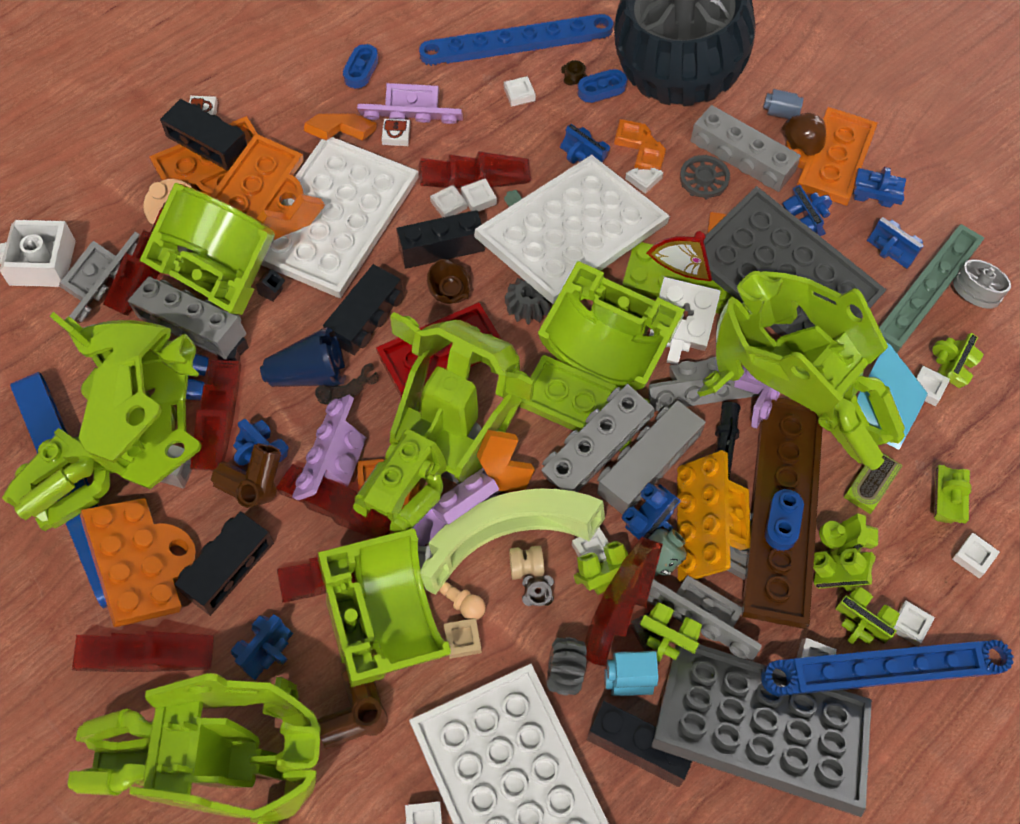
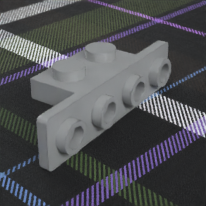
[59,232,140,323]
[649,357,760,412]
[640,575,762,661]

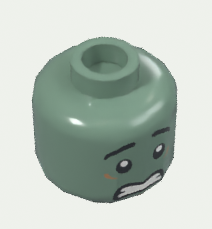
[639,529,687,576]

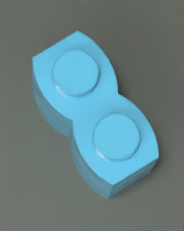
[604,651,659,696]

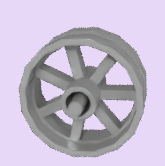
[953,259,1012,309]

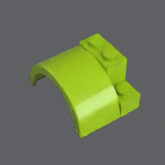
[140,183,275,315]
[538,261,685,391]
[318,529,451,687]

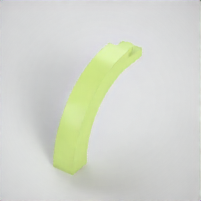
[420,488,605,595]

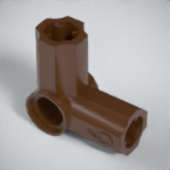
[210,443,281,508]
[317,670,388,750]

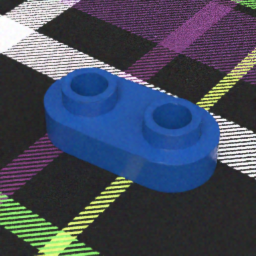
[343,44,378,88]
[577,69,627,103]
[765,489,804,551]

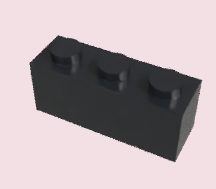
[160,99,247,171]
[396,210,485,269]
[323,264,404,356]
[175,511,274,616]
[587,701,693,787]

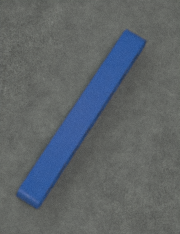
[10,372,107,609]

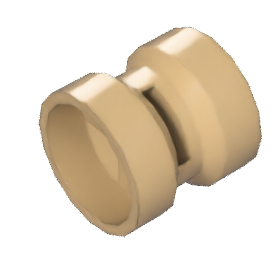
[509,546,544,580]

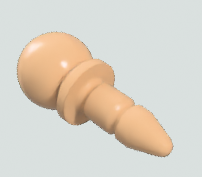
[439,582,486,620]

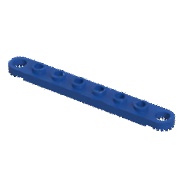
[419,14,614,66]
[761,640,1014,696]

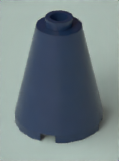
[260,327,346,387]

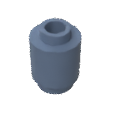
[763,89,804,119]

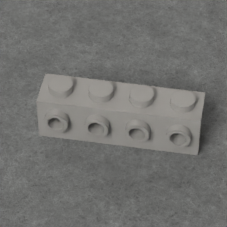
[691,105,801,192]
[128,276,247,359]
[541,384,654,492]
[597,400,706,515]

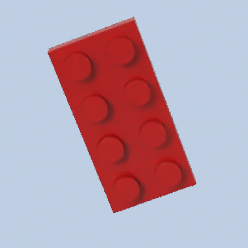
[376,302,501,398]

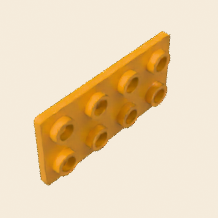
[677,450,750,582]

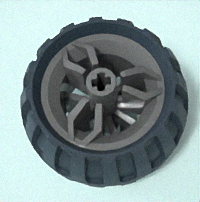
[614,0,755,106]

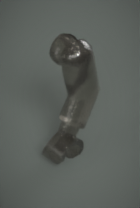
[315,363,379,405]

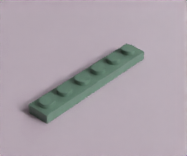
[879,224,985,353]

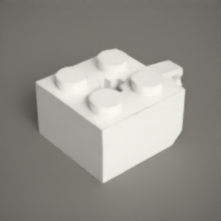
[0,220,76,287]
[649,277,721,365]

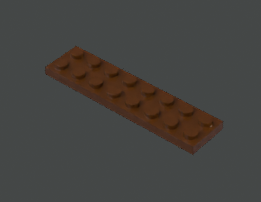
[741,398,823,630]

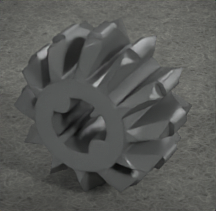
[505,278,552,325]
[546,637,587,696]

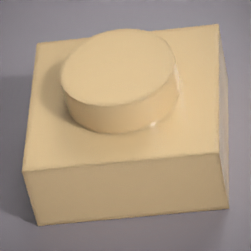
[444,618,482,659]

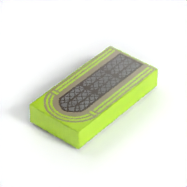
[844,454,902,514]

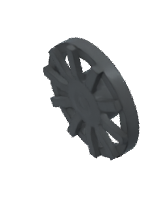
[680,155,730,199]

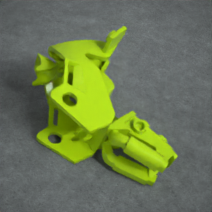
[697,271,905,470]
[2,312,201,531]
[353,312,534,533]
[68,673,321,824]

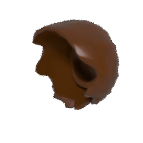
[782,113,826,156]
[427,259,471,304]

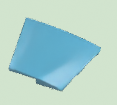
[857,342,928,450]

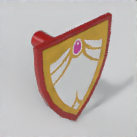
[646,231,712,282]

